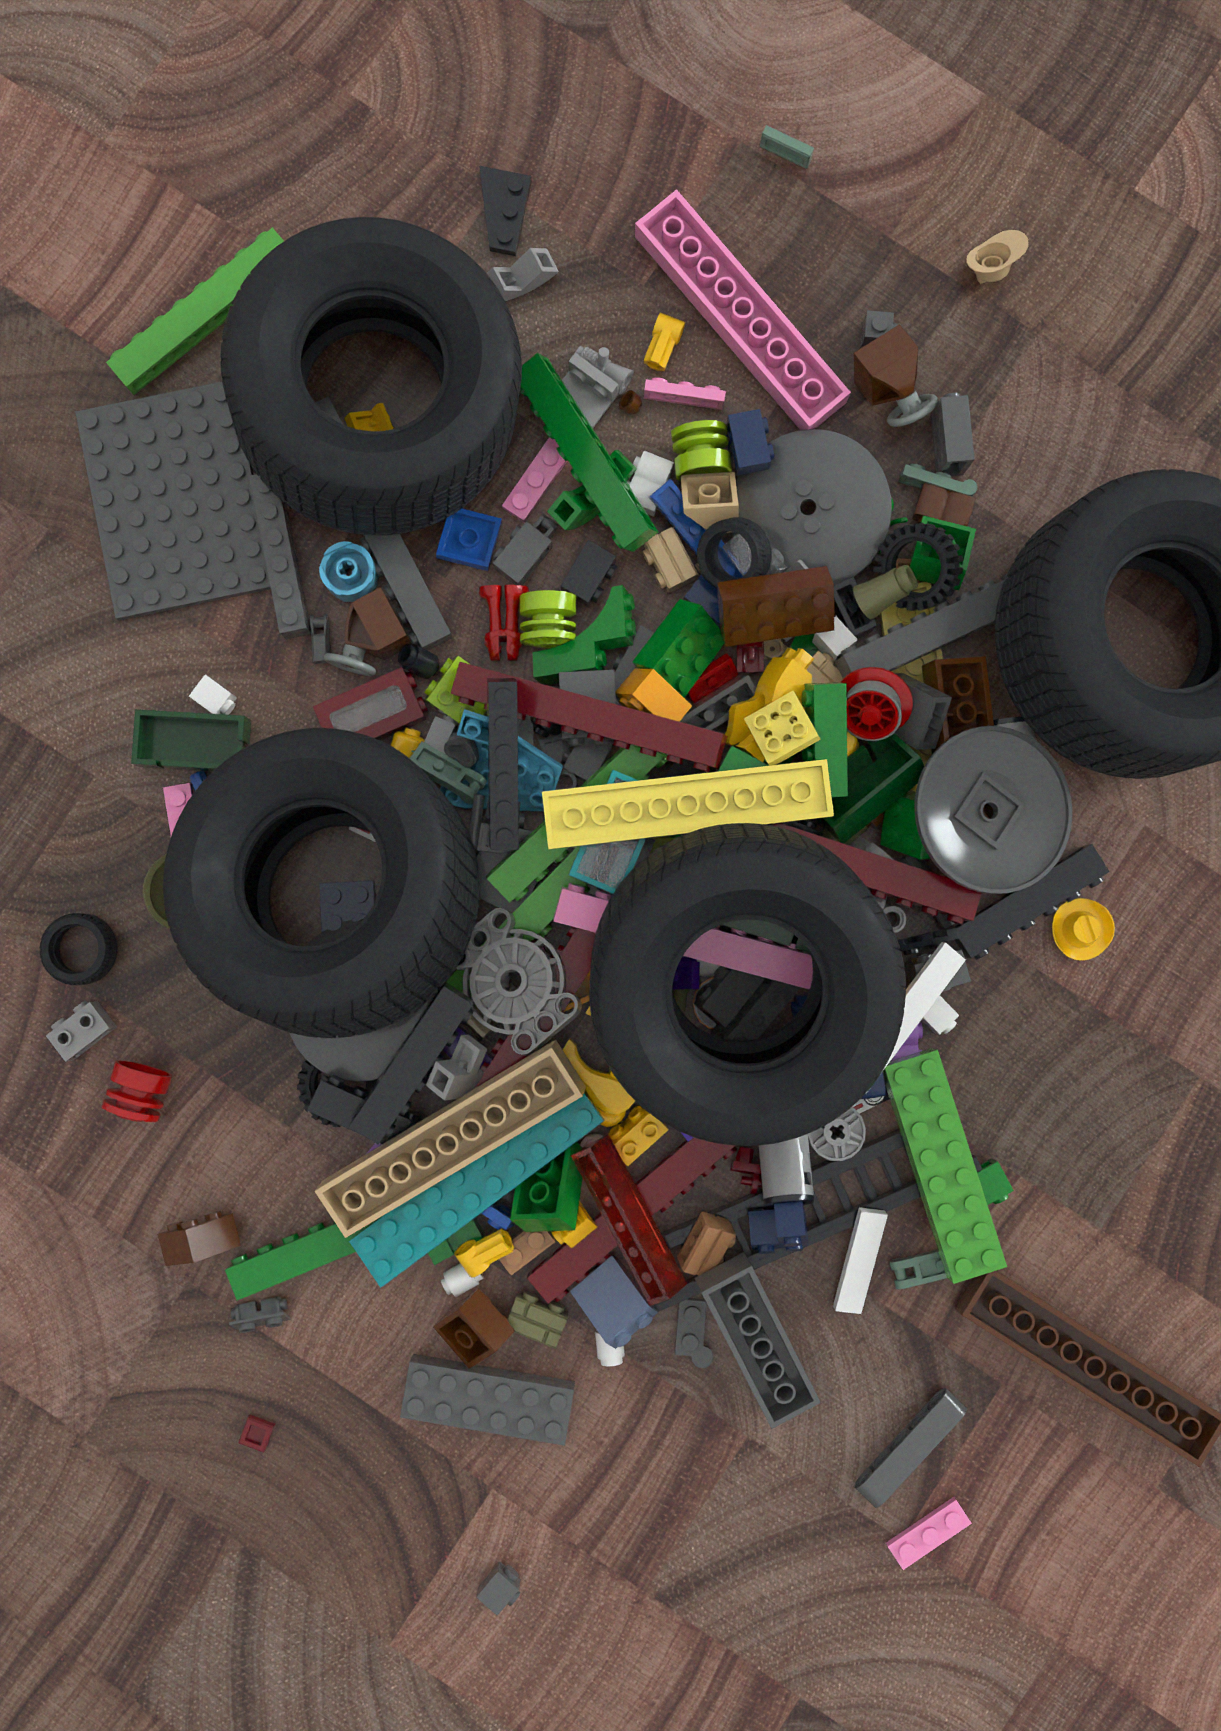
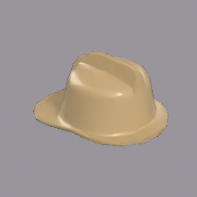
[967,230,1028,284]

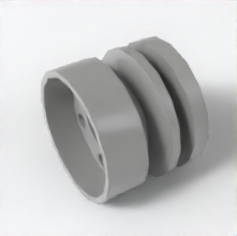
[808,1107,866,1161]

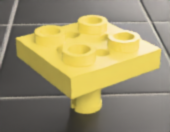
[744,691,821,766]

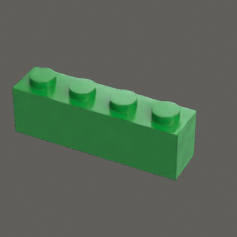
[801,682,848,797]

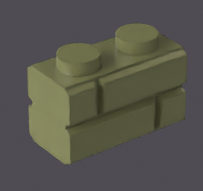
[507,1291,568,1349]

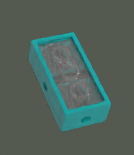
[568,770,646,894]

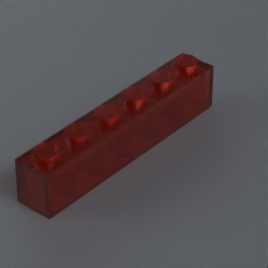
[571,1135,687,1306]

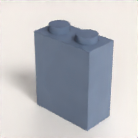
[570,1256,658,1349]

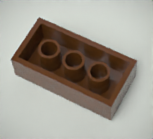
[717,566,834,647]

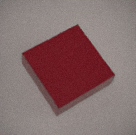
[238,1415,275,1453]

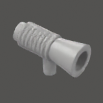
[575,346,634,395]

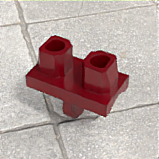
[736,641,764,673]
[730,1147,762,1195]

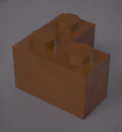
[157,1211,241,1266]

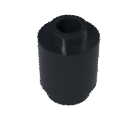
[398,644,439,679]

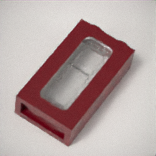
[313,667,428,740]

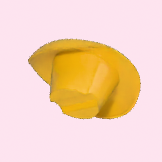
[1052,898,1115,960]

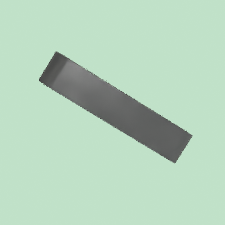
[854,1388,967,1508]

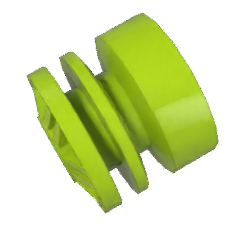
[671,420,732,481]
[520,590,576,649]

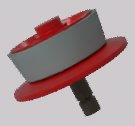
[840,667,913,741]

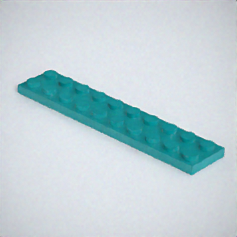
[349,1092,605,1288]

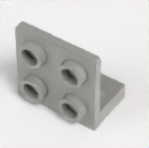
[562,353,619,428]

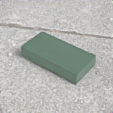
[760,125,814,169]

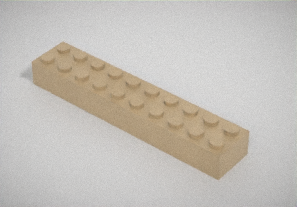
[315,1040,586,1238]

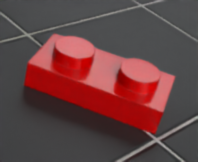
[687,653,739,704]

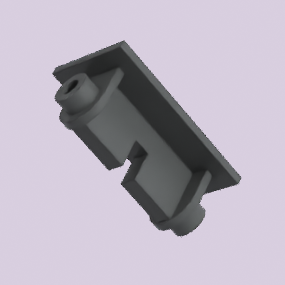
[229,1296,291,1333]

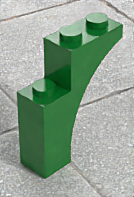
[532,585,636,685]

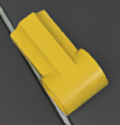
[644,312,685,371]
[454,1228,514,1278]

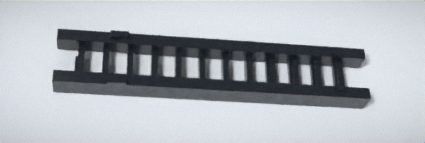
[627,1120,982,1312]

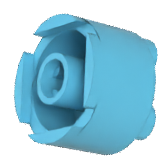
[319,541,378,602]

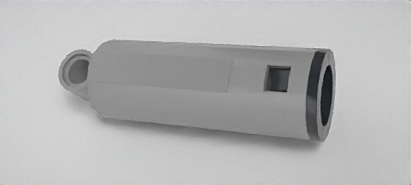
[759,1134,814,1207]

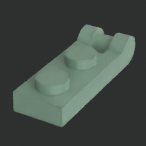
[898,464,978,497]
[410,741,487,804]
[889,1249,947,1289]

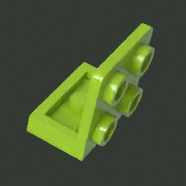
[424,656,486,724]

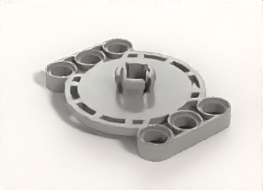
[456,908,582,1056]

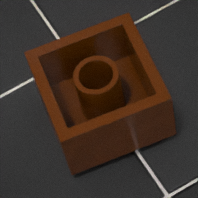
[433,1288,515,1369]

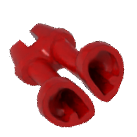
[479,585,529,661]

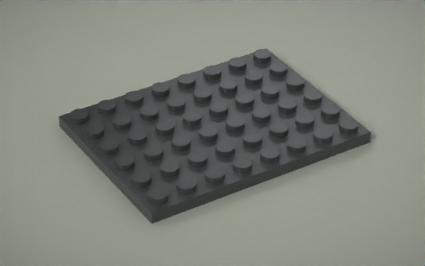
[75,382,271,621]

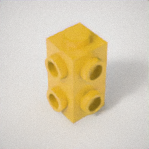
[605,1106,669,1166]

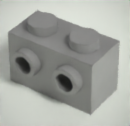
[46,1001,117,1062]

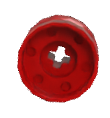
[101,1060,172,1122]

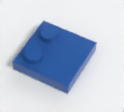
[436,509,502,571]

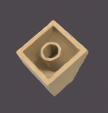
[681,472,739,533]

